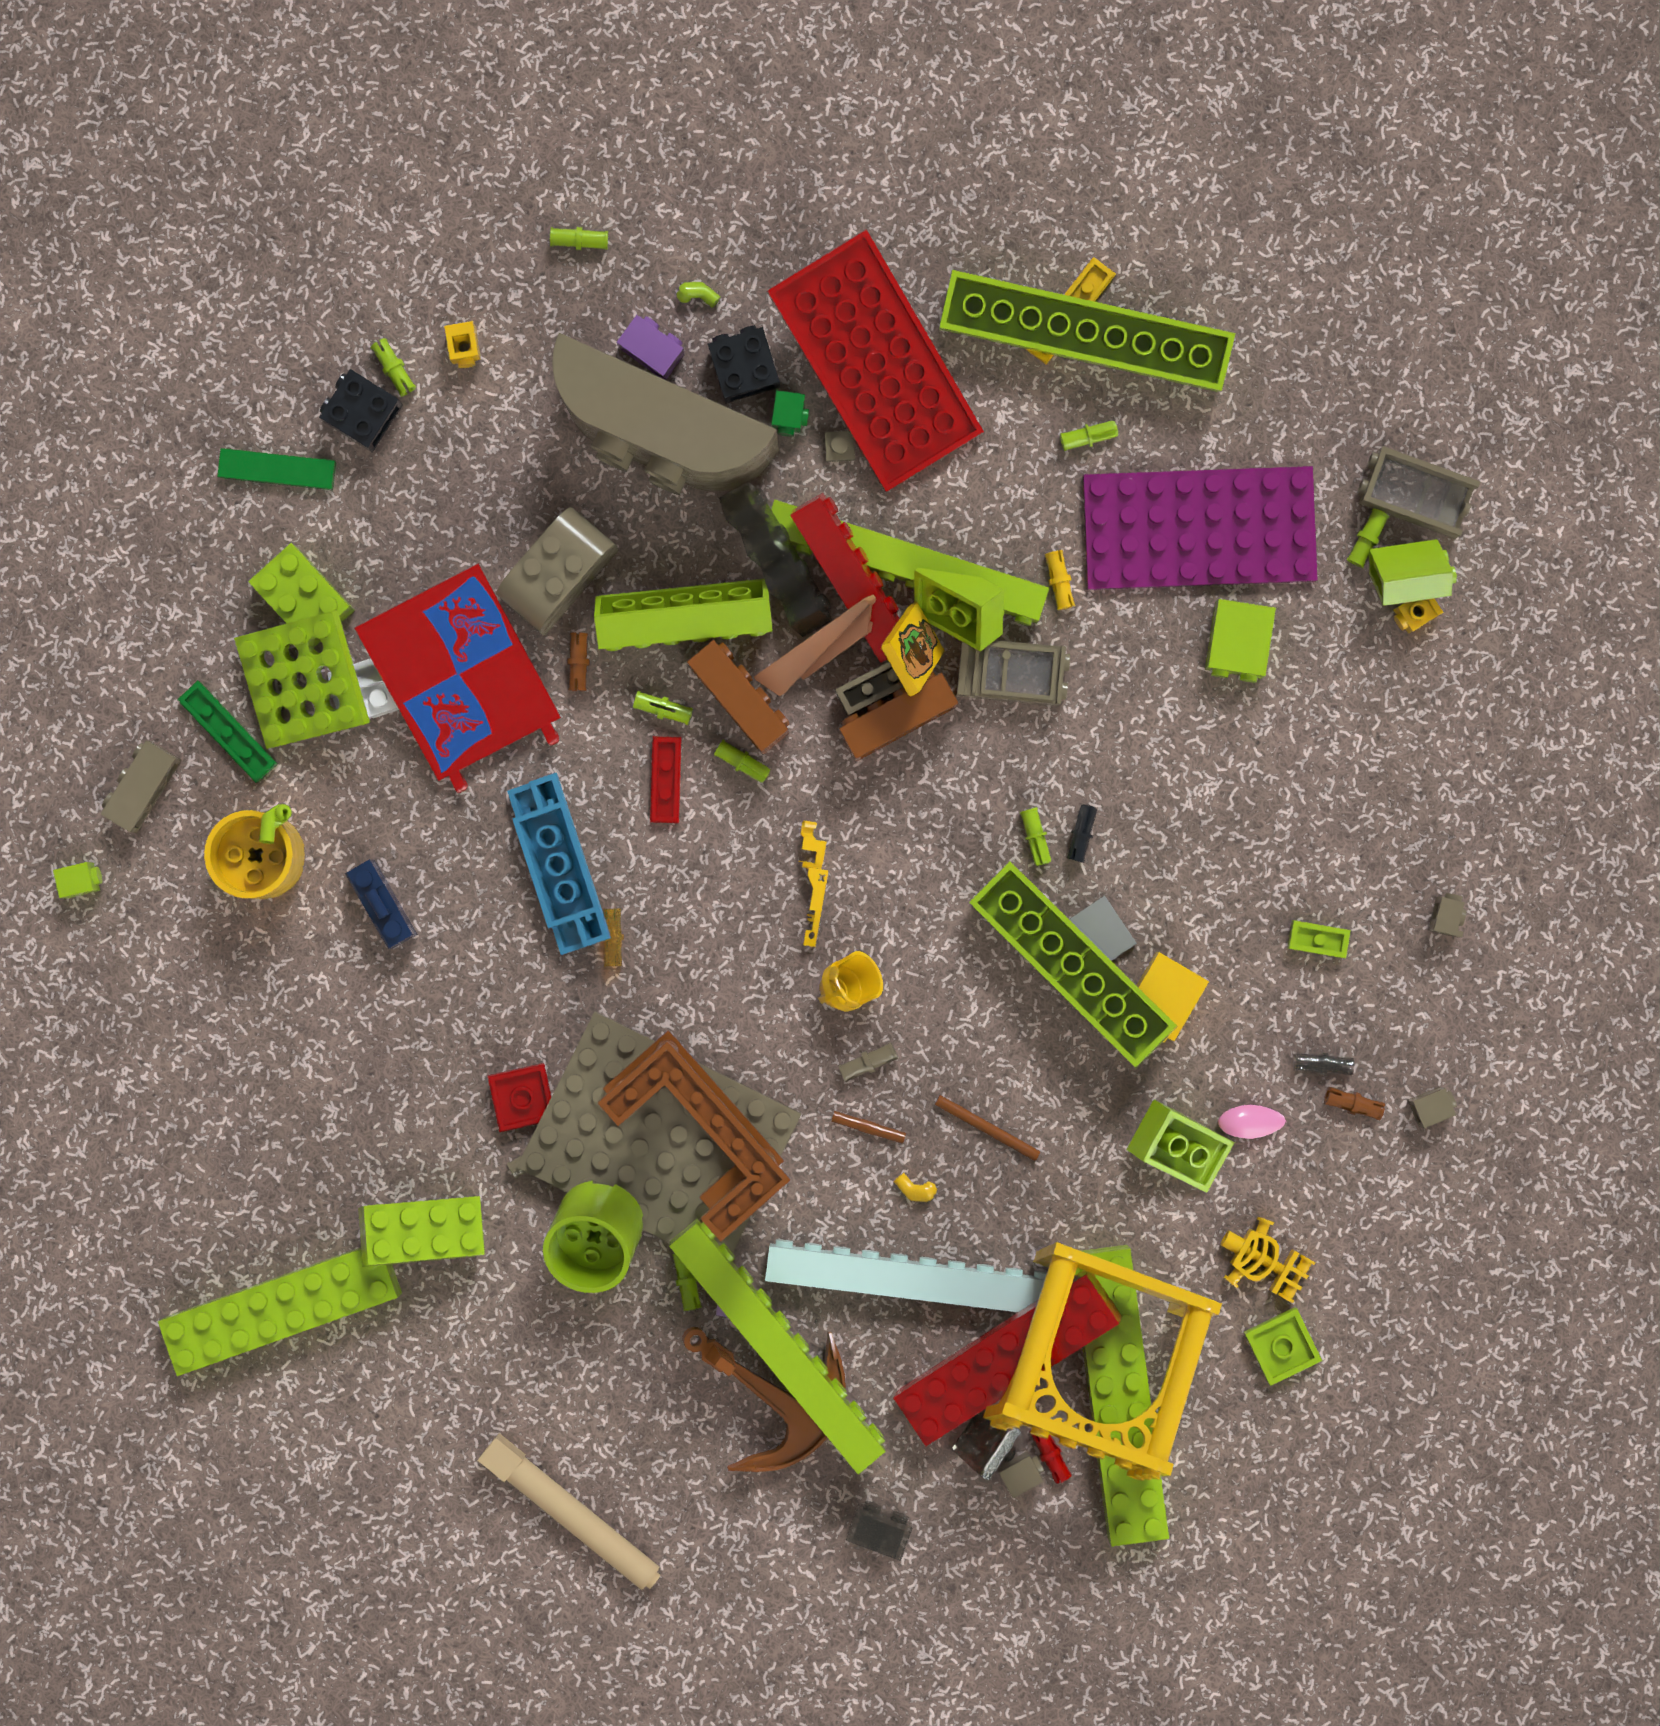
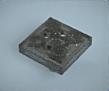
[952,1409,1021,1481]

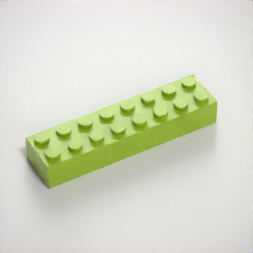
[969,862,1177,1068]
[158,1247,402,1376]

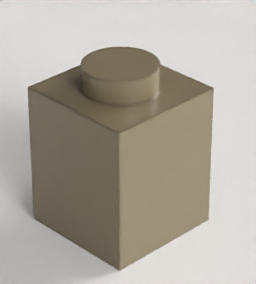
[1408,1087,1457,1128]
[997,1451,1045,1498]

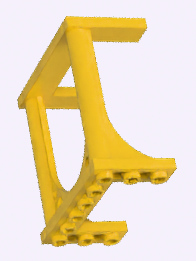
[983,1242,1222,1481]

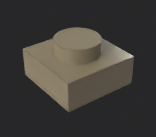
[825,431,855,462]

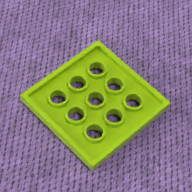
[234,610,370,749]

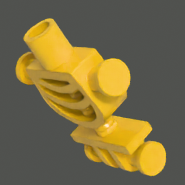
[1220,1216,1316,1303]

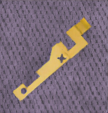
[798,820,828,947]

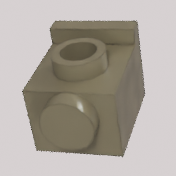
[1428,893,1466,938]

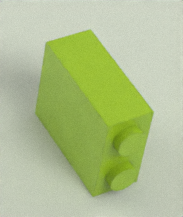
[1369,539,1457,606]
[1205,599,1276,682]

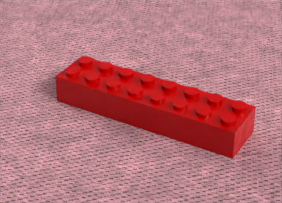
[893,1270,1122,1447]

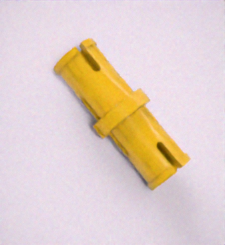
[1045,550,1075,610]

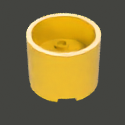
[204,810,305,899]

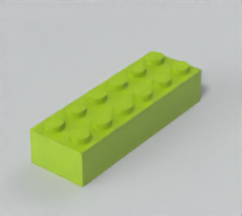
[594,578,773,651]

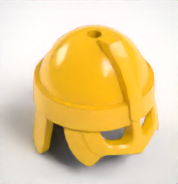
[818,951,883,1012]

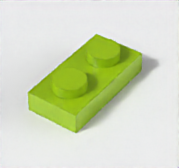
[1287,920,1351,959]

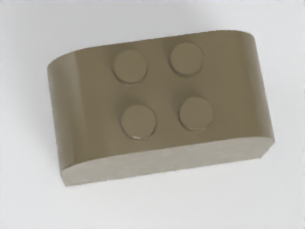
[496,507,619,636]

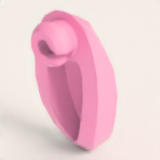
[1218,1105,1286,1139]

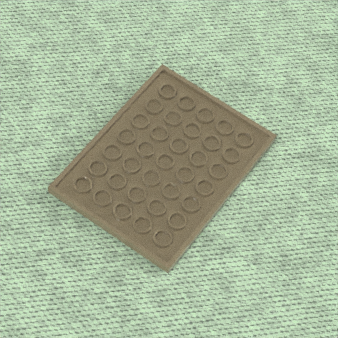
[516,1011,801,1253]

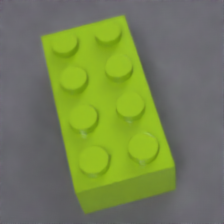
[358,1196,485,1267]

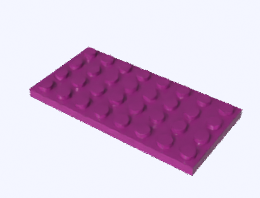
[1083,466,1318,590]

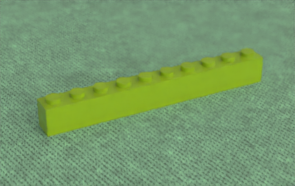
[764,499,1049,626]

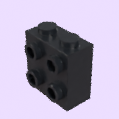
[708,325,780,404]
[319,369,403,453]

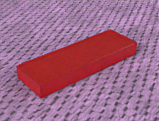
[650,736,682,824]

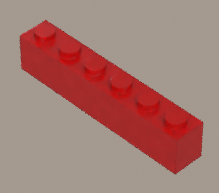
[790,492,900,663]

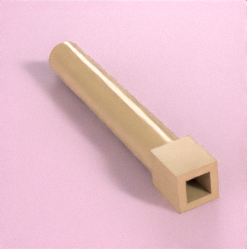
[477,1433,660,1590]

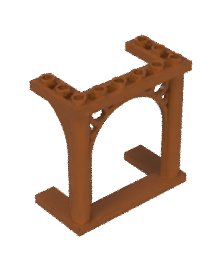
[598,1030,790,1242]

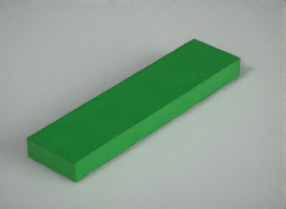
[217,448,336,491]
[177,680,278,784]

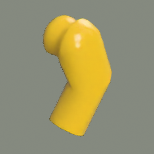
[893,1172,937,1202]

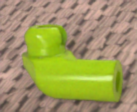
[676,282,721,308]
[259,804,292,844]

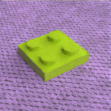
[1244,1307,1322,1386]

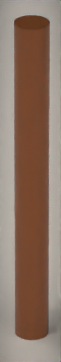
[934,1095,1041,1161]

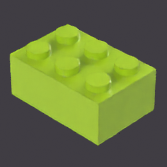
[248,543,355,647]

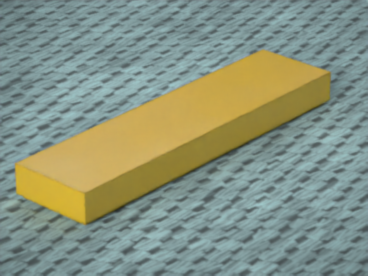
[1026,257,1116,365]

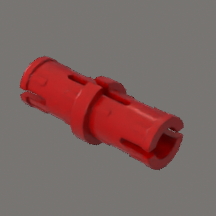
[1029,1430,1072,1484]

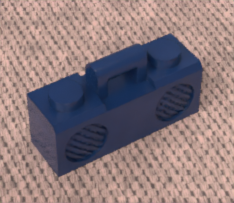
[345,859,418,949]

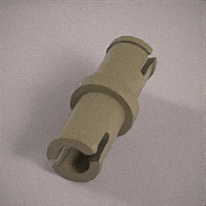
[838,1042,898,1082]

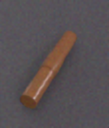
[831,1111,906,1144]

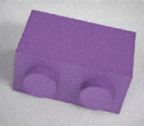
[616,315,685,380]

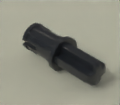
[1066,804,1097,863]

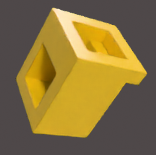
[444,321,481,368]
[1393,598,1444,634]

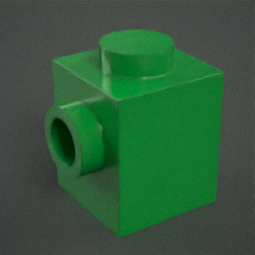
[772,390,809,437]

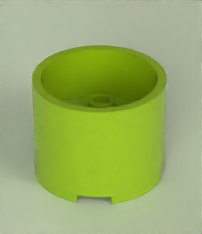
[543,1181,643,1293]

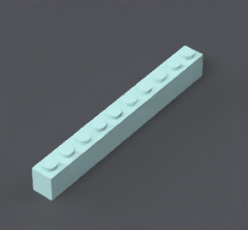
[765,1239,1047,1312]

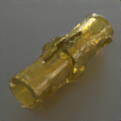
[603,908,624,967]

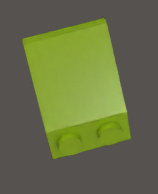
[914,568,1004,652]
[1126,1099,1235,1193]

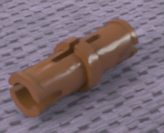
[567,632,590,691]
[1324,1087,1385,1121]

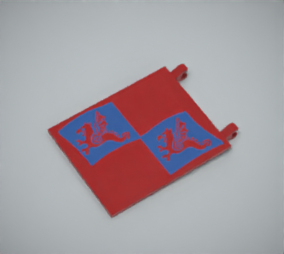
[354,563,561,793]

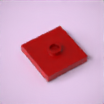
[487,1063,551,1132]

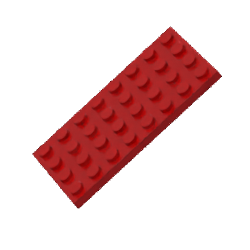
[766,229,984,492]

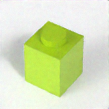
[53,862,102,898]

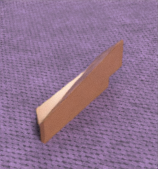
[754,594,876,696]

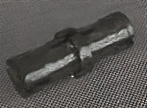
[1293,1052,1354,1076]

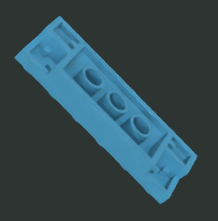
[507,773,611,955]

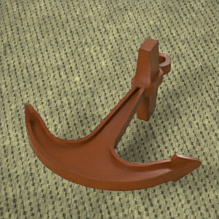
[682,1327,846,1472]

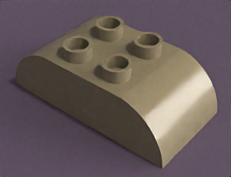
[552,333,778,495]

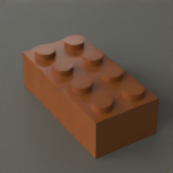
[687,640,790,755]
[839,672,959,763]

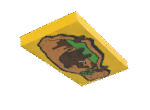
[881,602,945,697]

